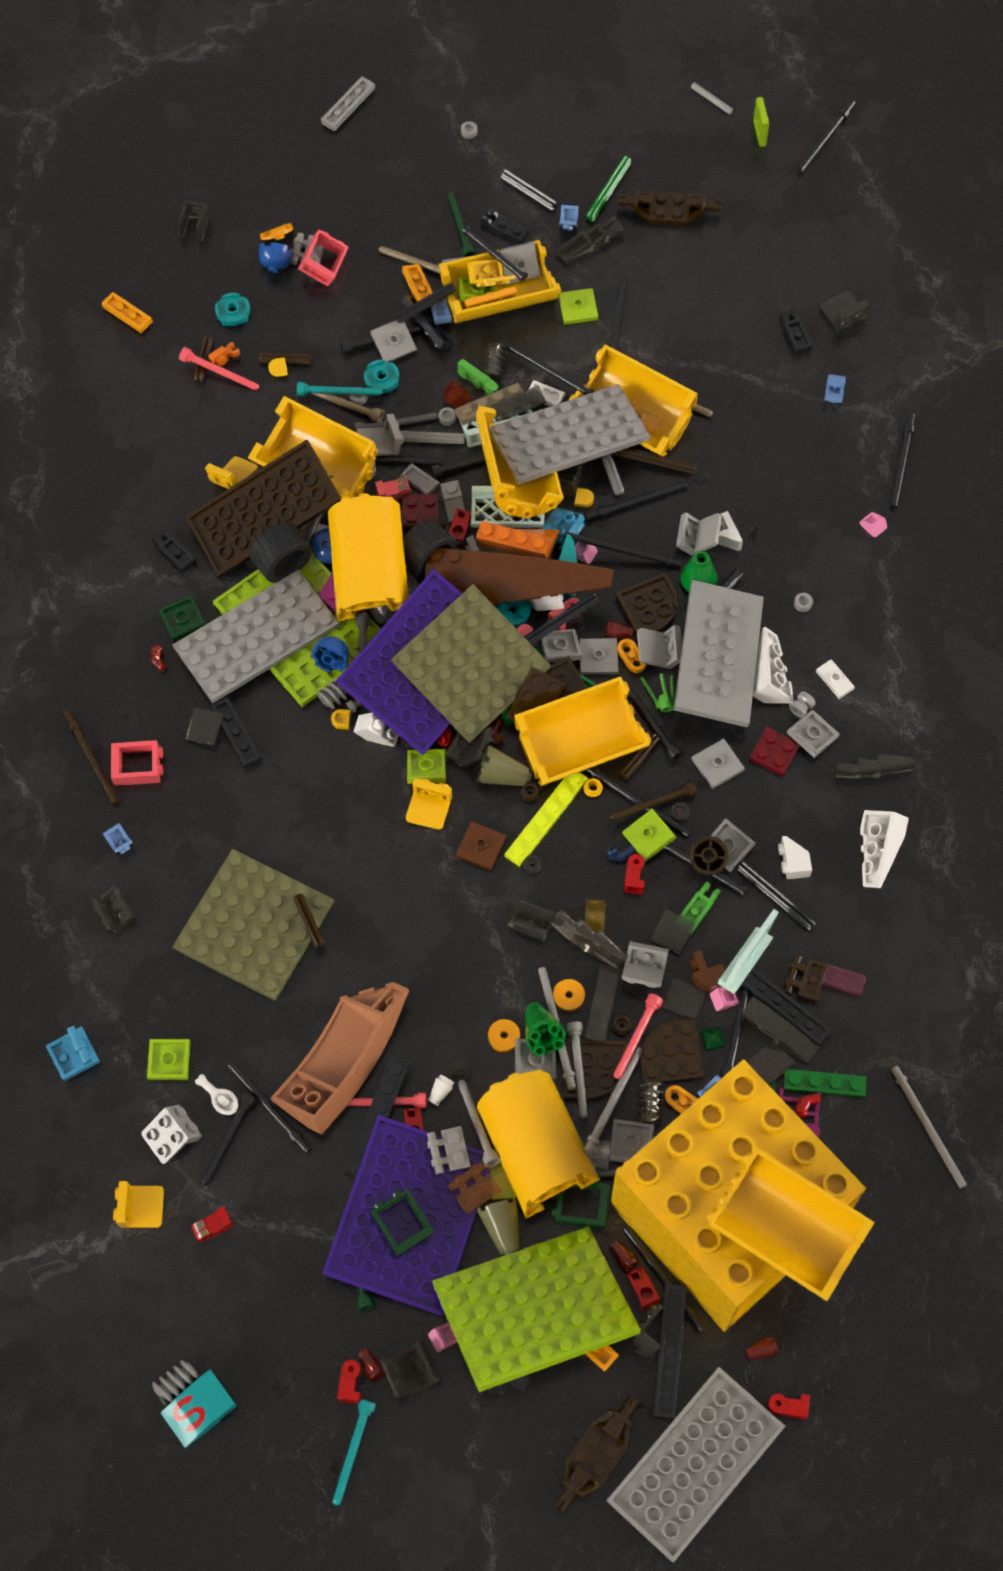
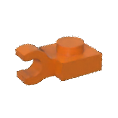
[208,342,240,367]

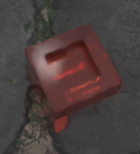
[442,380,472,408]

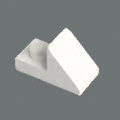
[717,511,743,551]

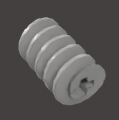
[317,678,351,709]
[152,1360,200,1406]

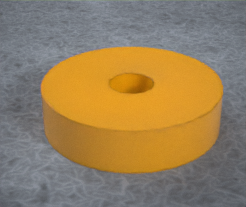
[553,979,585,1012]
[488,1019,520,1052]

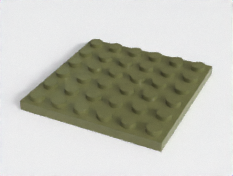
[391,584,551,743]
[173,849,334,1001]

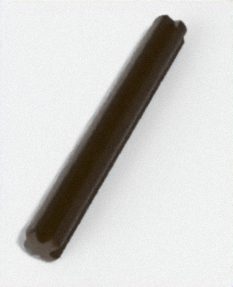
[611,447,696,474]

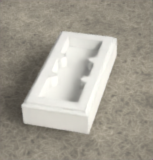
[526,380,565,407]
[816,659,855,699]

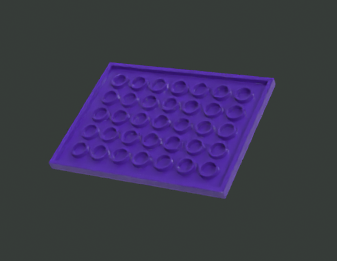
[335,569,462,756]
[322,1115,490,1316]

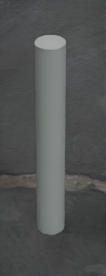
[691,82,733,115]

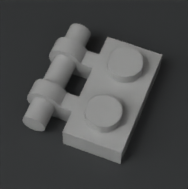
[291,233,325,265]
[427,1126,470,1175]

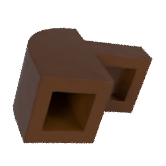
[690,950,725,992]

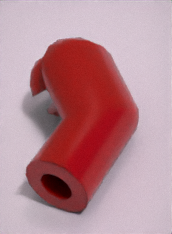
[437,727,452,747]
[795,1093,821,1118]

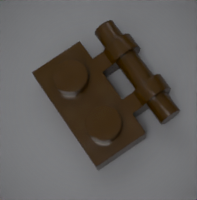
[784,955,828,1003]

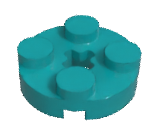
[215,293,250,326]
[364,360,399,393]
[495,600,531,628]

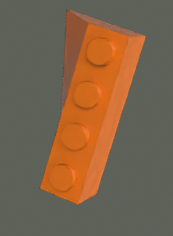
[476,521,560,559]

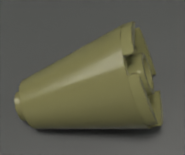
[477,746,532,786]
[476,1197,520,1255]

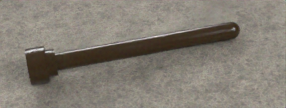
[609,781,696,821]

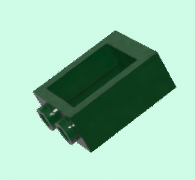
[552,1183,610,1230]
[371,1189,434,1257]

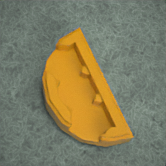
[260,223,293,240]

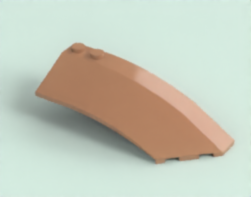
[271,982,409,1134]

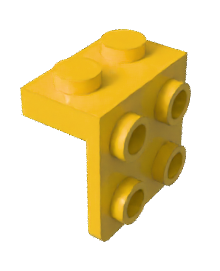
[467,259,515,287]
[205,456,259,489]
[406,778,453,830]
[113,1181,164,1228]

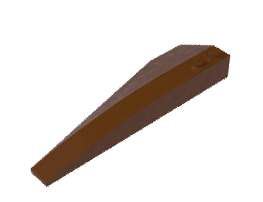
[425,548,614,605]

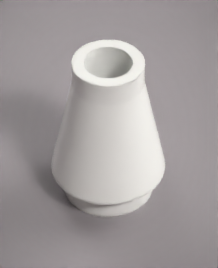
[428,1074,454,1106]

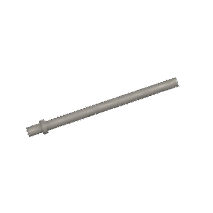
[538,967,576,1090]
[583,1047,642,1155]
[891,1066,967,1189]

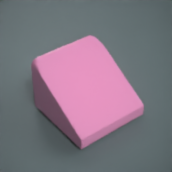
[859,512,887,537]
[575,542,598,564]
[710,987,739,1011]
[428,1322,457,1353]

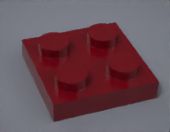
[402,494,439,523]
[749,727,800,776]

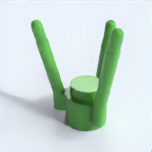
[641,673,675,712]

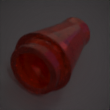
[605,620,633,638]
[609,1240,639,1272]
[746,1336,779,1361]
[357,1348,385,1382]

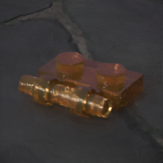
[447,1162,502,1215]

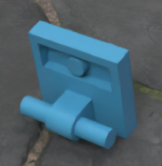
[539,508,585,552]
[45,1026,100,1081]

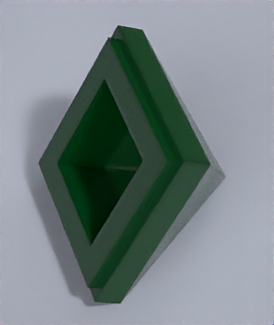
[701,1027,725,1050]

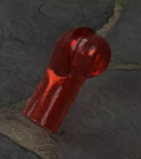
[150,645,167,672]
[488,718,504,745]

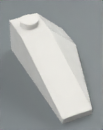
[753,627,793,704]
[860,810,909,888]

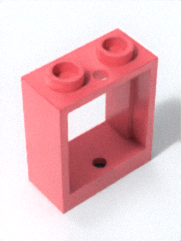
[298,229,348,286]
[111,740,163,786]

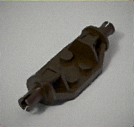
[618,189,721,226]
[553,1395,640,1513]

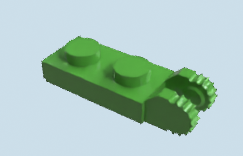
[458,359,498,396]
[675,882,721,935]

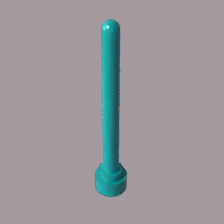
[297,382,382,396]
[333,1399,376,1506]

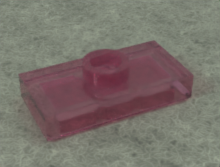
[822,964,867,996]

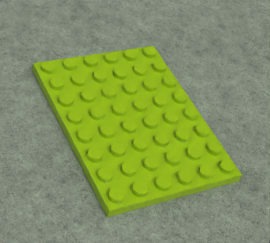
[213,552,381,707]
[433,1226,640,1392]

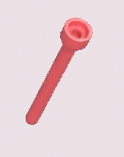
[179,347,259,390]
[614,994,663,1079]
[347,1092,427,1109]

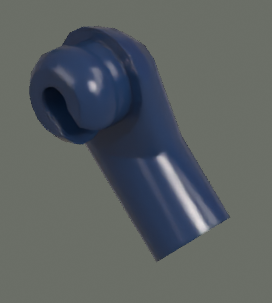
[607,845,636,862]

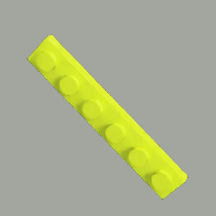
[505,772,588,867]

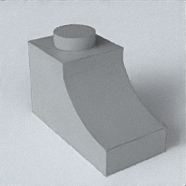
[440,480,465,525]

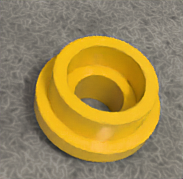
[583,778,603,797]

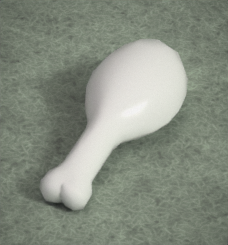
[195,1074,239,1115]

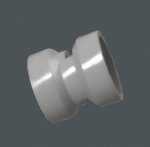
[789,691,816,718]

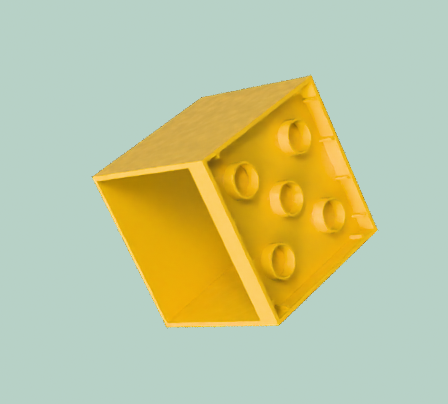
[611,1059,866,1332]

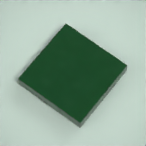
[158,595,206,642]

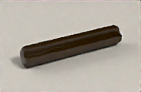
[193,336,213,383]
[259,352,311,364]
[619,734,660,780]
[293,893,324,948]

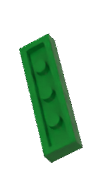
[783,1069,866,1098]

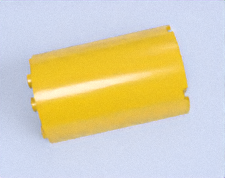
[439,240,561,324]
[569,345,697,456]
[248,396,378,498]
[476,406,564,518]
[328,493,409,621]
[514,676,651,786]
[477,1070,600,1219]
[707,1147,875,1301]

